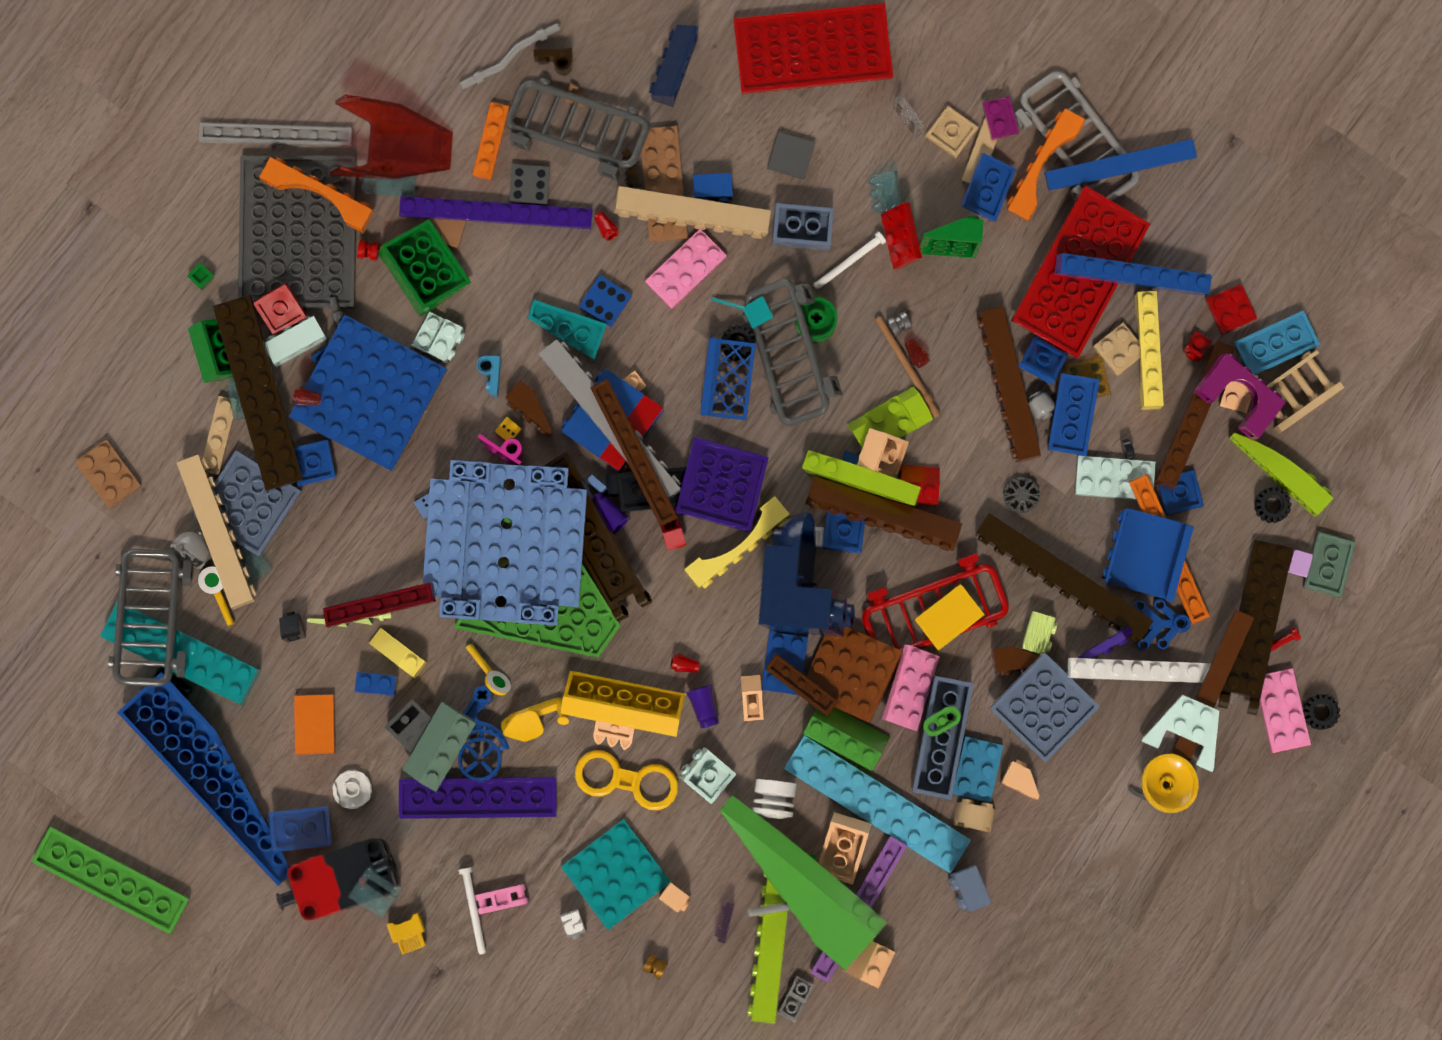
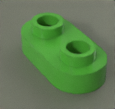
[923,706,961,736]

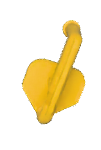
[501,698,569,742]

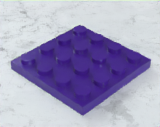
[675,437,769,532]

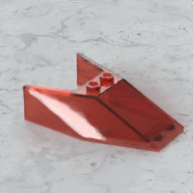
[330,94,453,180]

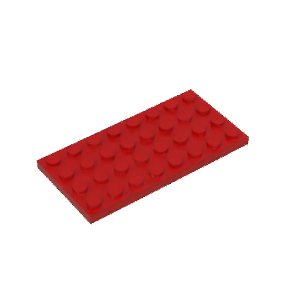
[733,3,893,94]
[1011,186,1151,358]

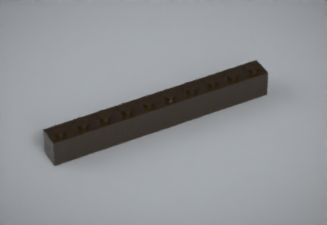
[976,513,1154,643]

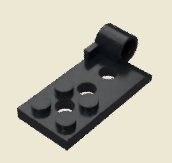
[606,467,686,512]

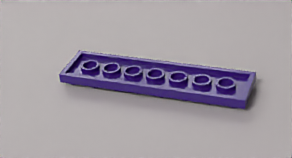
[399,778,557,819]

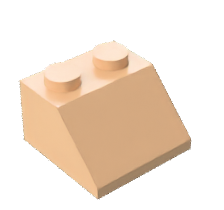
[857,428,909,479]
[842,941,895,988]

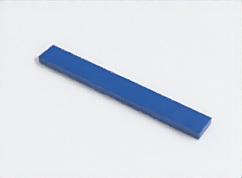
[1044,139,1197,191]

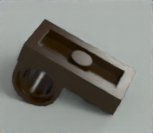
[534,48,573,76]

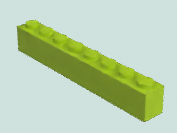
[748,874,788,1024]

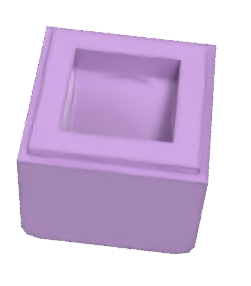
[1288,550,1313,578]

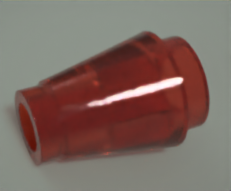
[905,339,930,368]
[292,386,322,406]

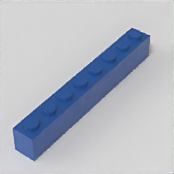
[1055,253,1212,295]

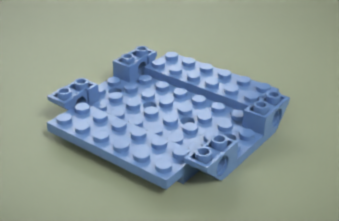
[423,460,587,625]

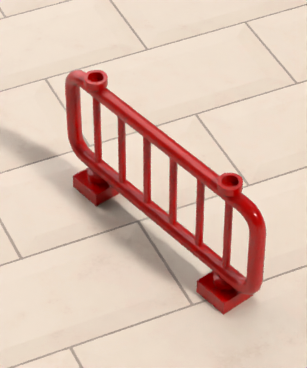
[862,553,1009,661]

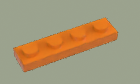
[472,102,510,181]

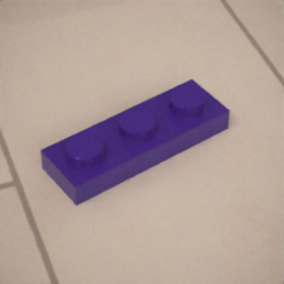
[1077,627,1133,659]

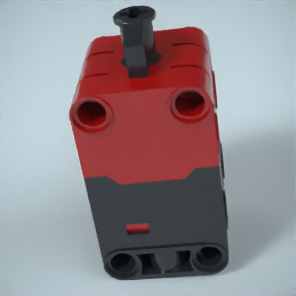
[276,838,401,921]

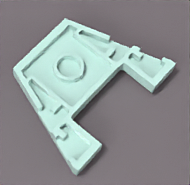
[1141,694,1219,772]

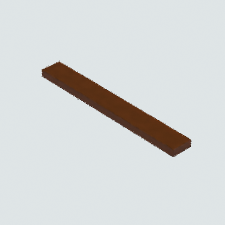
[590,379,678,527]
[1172,609,1254,761]

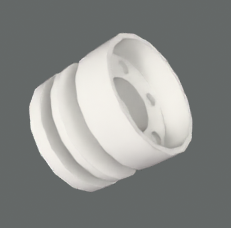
[752,779,797,819]

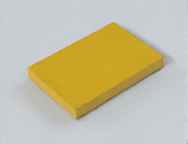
[914,584,985,651]

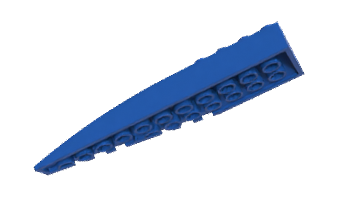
[117,672,290,886]

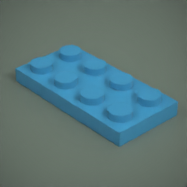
[1233,310,1320,375]

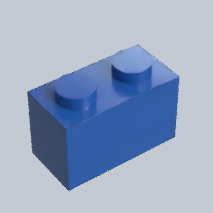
[693,173,733,203]
[355,672,398,697]

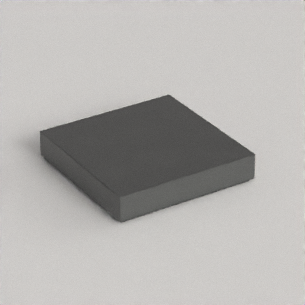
[768,132,815,180]

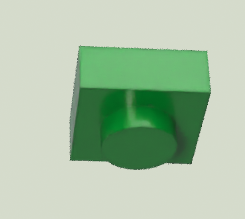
[187,263,215,290]

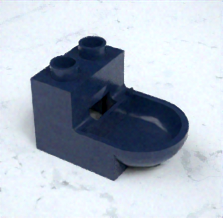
[758,513,855,637]

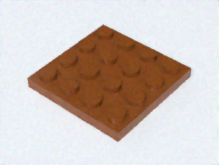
[806,628,903,723]

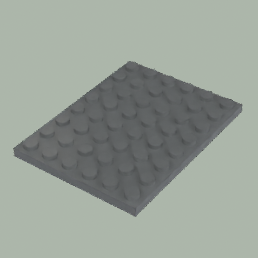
[238,156,356,308]

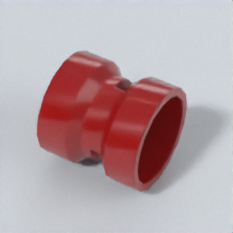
[357,239,380,261]

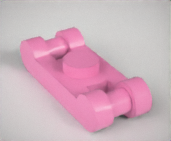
[475,884,529,915]

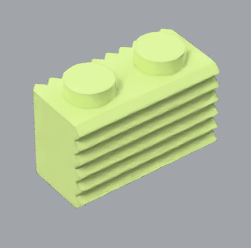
[1021,611,1058,655]

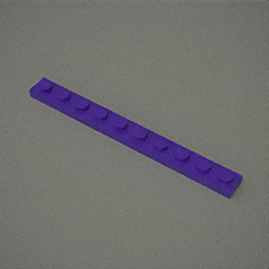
[399,196,592,229]

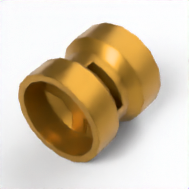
[642,954,668,980]

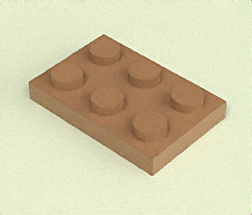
[75,439,141,509]

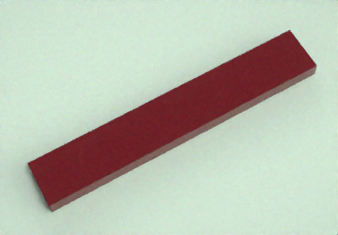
[323,582,436,628]

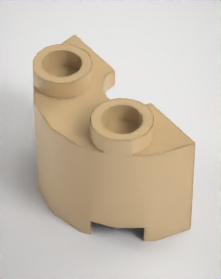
[953,799,995,833]

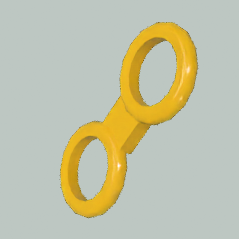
[575,750,678,810]

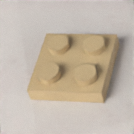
[1093,323,1140,377]

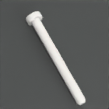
[814,231,886,289]
[459,867,486,954]

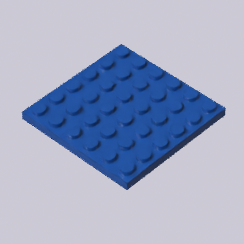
[289,314,447,471]

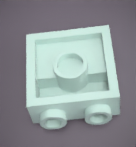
[411,312,465,364]
[679,747,736,804]

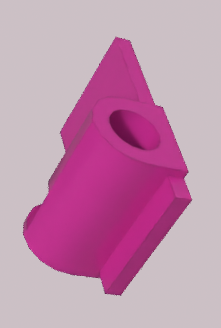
[478,434,524,466]

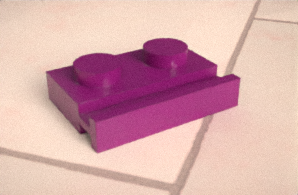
[982,96,1019,140]

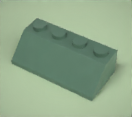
[402,701,476,792]

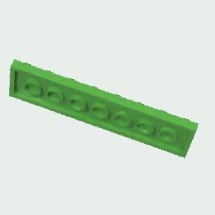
[31,827,190,934]

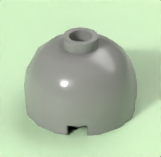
[170,532,210,569]

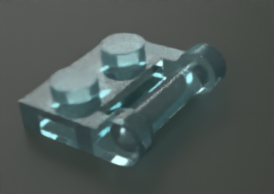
[348,866,403,919]

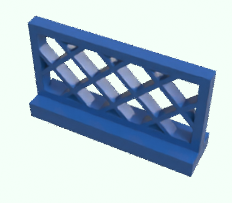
[700,338,756,421]

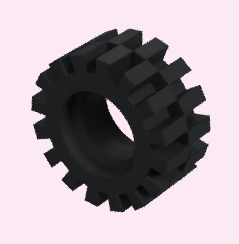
[721,325,756,362]
[1254,487,1292,523]
[1303,694,1341,730]

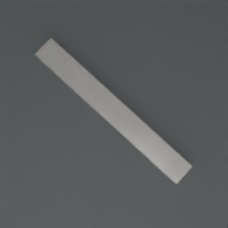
[199,122,353,148]

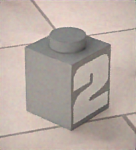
[560,909,586,940]

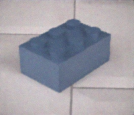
[772,203,834,251]
[948,866,991,912]

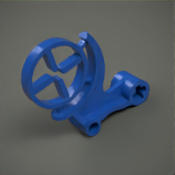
[458,686,510,781]

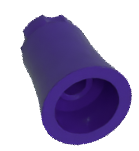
[593,492,630,535]
[686,684,719,729]

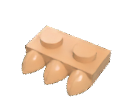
[594,721,635,750]

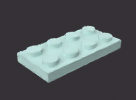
[1075,456,1156,500]

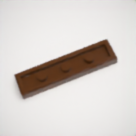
[765,653,839,717]

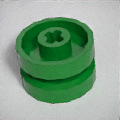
[794,297,838,344]

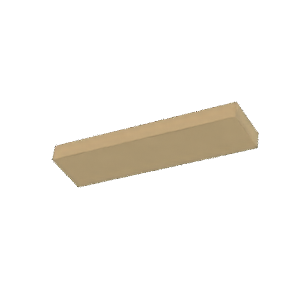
[961,118,997,184]

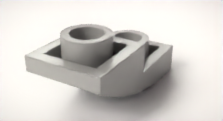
[777,976,814,1022]

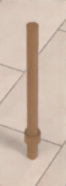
[875,316,941,418]

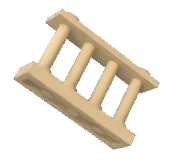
[1267,350,1345,434]

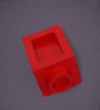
[1183,331,1212,362]

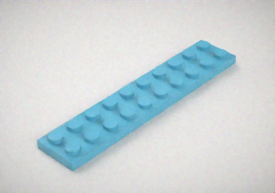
[784,735,971,874]

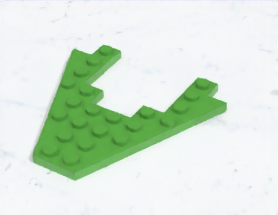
[454,518,621,658]

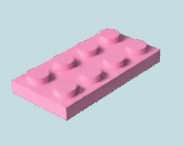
[645,229,727,309]
[882,645,940,731]
[1260,668,1311,753]

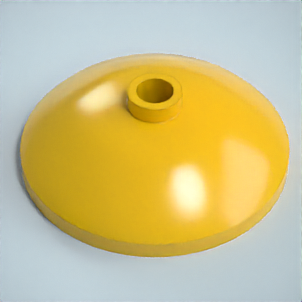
[1141,754,1199,813]

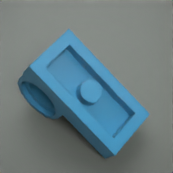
[477,356,501,397]

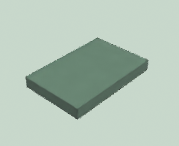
[1303,531,1356,598]

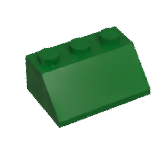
[188,319,233,383]

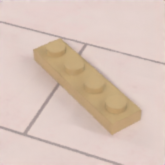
[203,396,238,475]

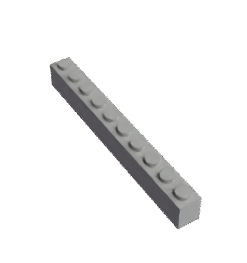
[539,339,681,500]

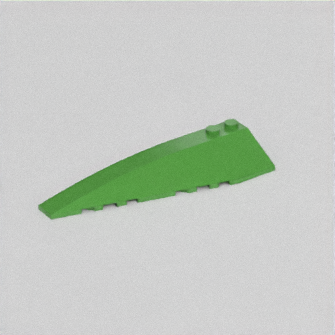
[719,795,887,970]

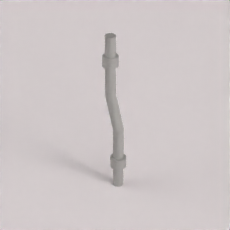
[460,23,560,89]

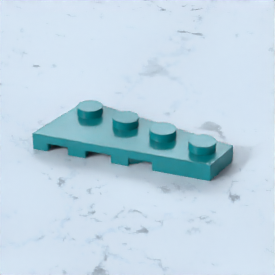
[528,300,607,361]

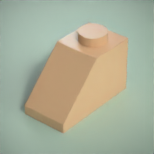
[741,675,764,721]
[1000,760,1039,800]
[659,883,691,913]

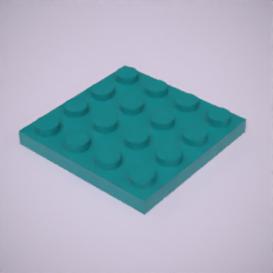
[561,819,671,930]

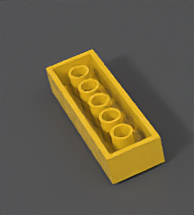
[561,671,685,737]

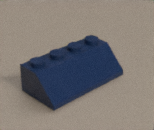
[649,25,699,107]

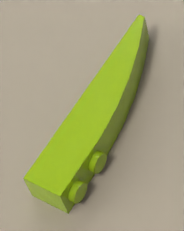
[1229,433,1334,517]
[802,450,921,506]

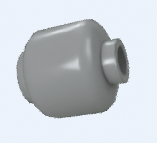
[1028,391,1055,421]

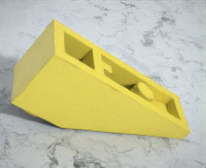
[369,628,427,678]

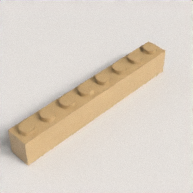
[614,186,771,239]
[177,454,257,609]

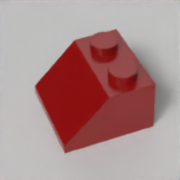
[898,464,940,506]

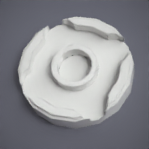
[333,770,372,809]

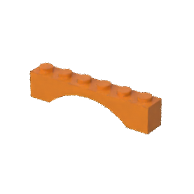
[1007,108,1085,223]
[259,157,374,234]

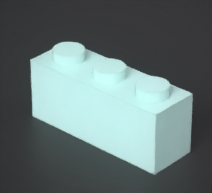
[265,316,327,367]

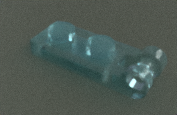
[360,172,416,197]

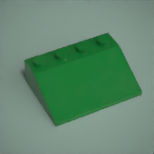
[920,216,984,259]
[378,219,471,317]

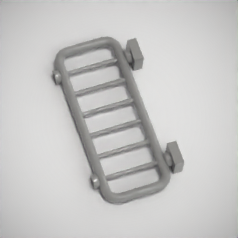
[1014,72,1140,201]

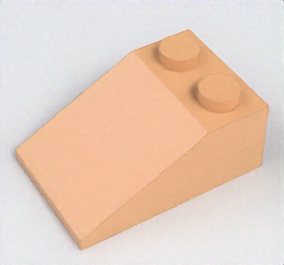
[819,812,872,885]

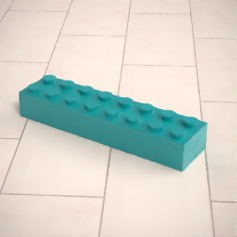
[100,601,261,706]

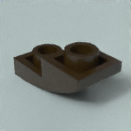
[621,149,639,189]

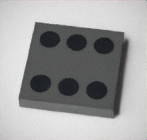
[509,164,550,206]

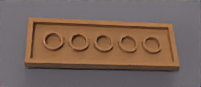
[639,126,688,243]

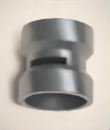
[886,312,912,337]

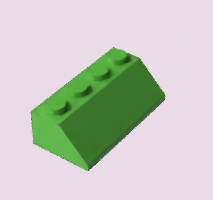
[802,708,890,772]

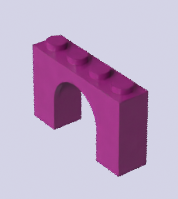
[1193,353,1286,440]

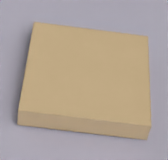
[925,106,979,159]

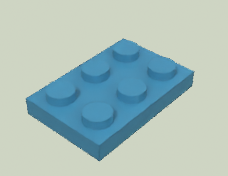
[953,736,1004,803]

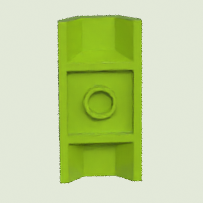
[847,386,933,448]

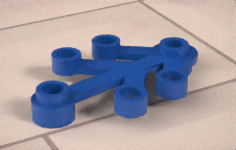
[1116,599,1191,651]

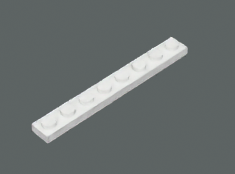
[1068,658,1211,683]

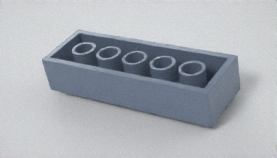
[911,676,974,800]

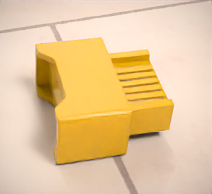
[386,912,426,955]

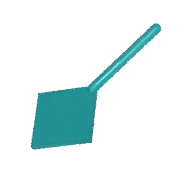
[711,296,774,329]

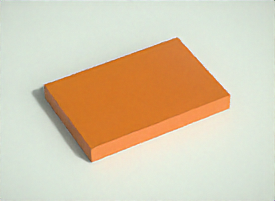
[294,695,335,755]

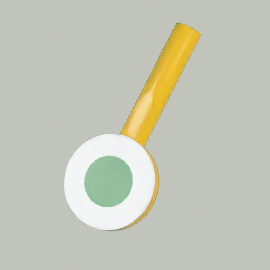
[198,567,235,626]
[466,643,511,695]

